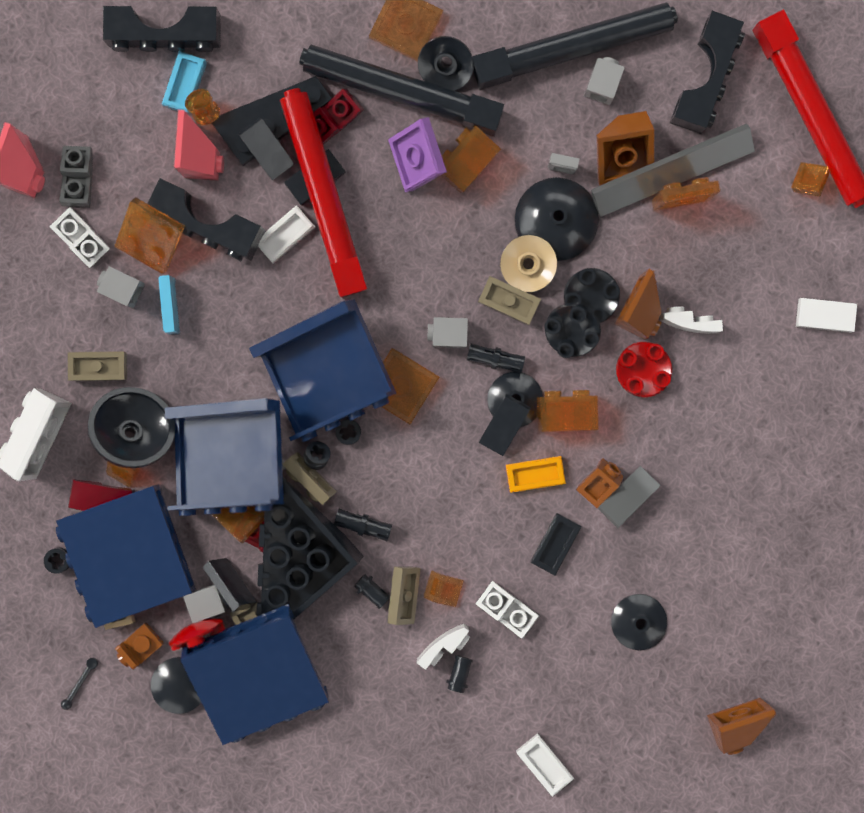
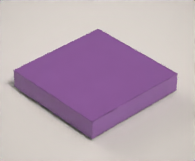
[388,118,446,192]

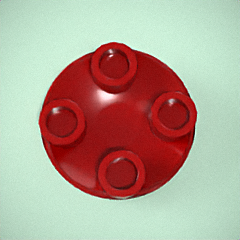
[616,342,672,398]
[169,619,226,651]

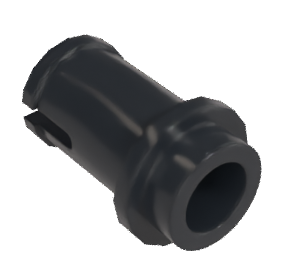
[354,574,391,609]
[446,655,473,693]

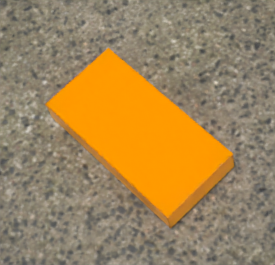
[505,456,566,493]

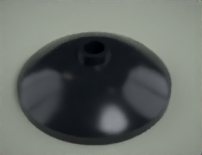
[514,177,599,262]
[88,387,175,468]

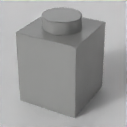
[584,57,625,105]
[97,266,145,309]
[427,317,468,348]
[183,584,229,623]

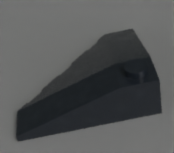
[256,477,364,620]

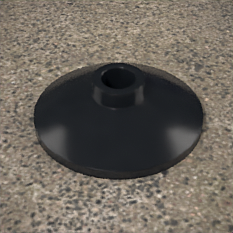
[418,36,474,91]
[487,372,543,427]
[611,594,667,650]

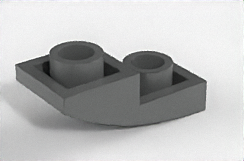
[59,146,93,208]
[598,466,661,528]

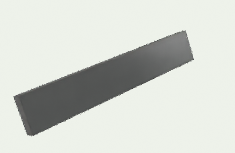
[591,124,755,217]

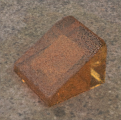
[106,461,140,487]
[424,571,464,607]

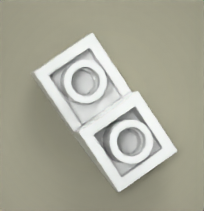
[49,207,110,268]
[660,306,723,333]
[476,581,540,639]
[417,624,470,670]

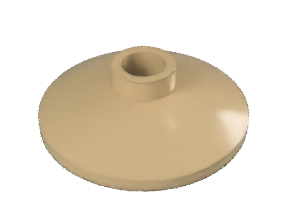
[500,235,557,292]

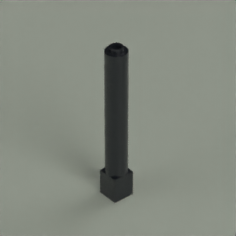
[472,2,678,90]
[299,44,504,137]

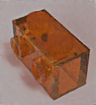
[441,126,501,193]
[537,390,599,432]

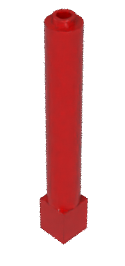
[752,9,864,208]
[280,88,368,298]

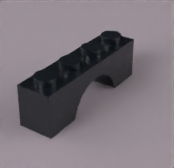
[103,6,221,52]
[670,11,745,134]
[145,178,266,262]

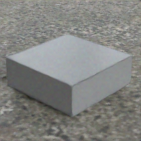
[548,153,580,174]

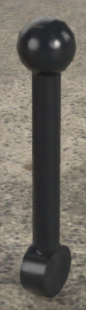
[61,657,98,710]

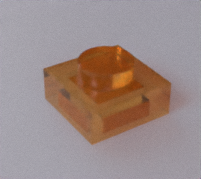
[791,162,830,197]

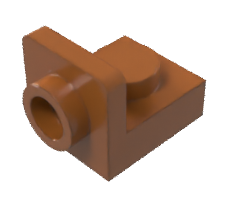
[576,458,623,508]
[115,622,164,670]

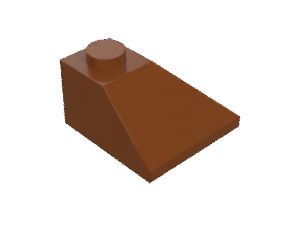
[596,111,654,186]
[615,269,662,340]
[707,698,776,755]

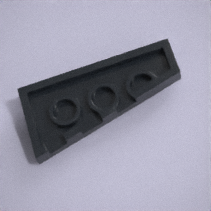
[209,76,332,166]

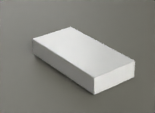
[258,205,316,264]
[796,298,857,332]
[516,733,574,797]

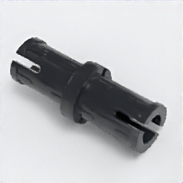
[467,343,525,374]
[334,508,393,542]

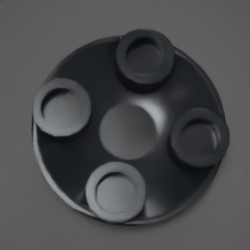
[564,268,620,323]
[545,303,601,358]
[151,657,201,714]

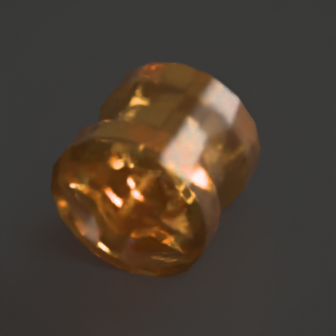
[185,89,220,125]

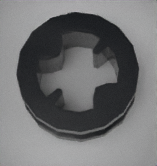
[335,420,361,445]
[303,441,331,470]
[44,547,69,574]

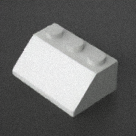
[0,388,72,481]

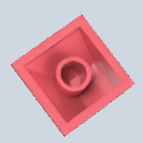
[174,110,224,180]
[0,122,45,198]

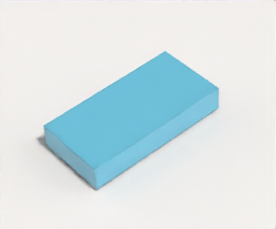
[162,51,207,115]
[158,275,180,334]

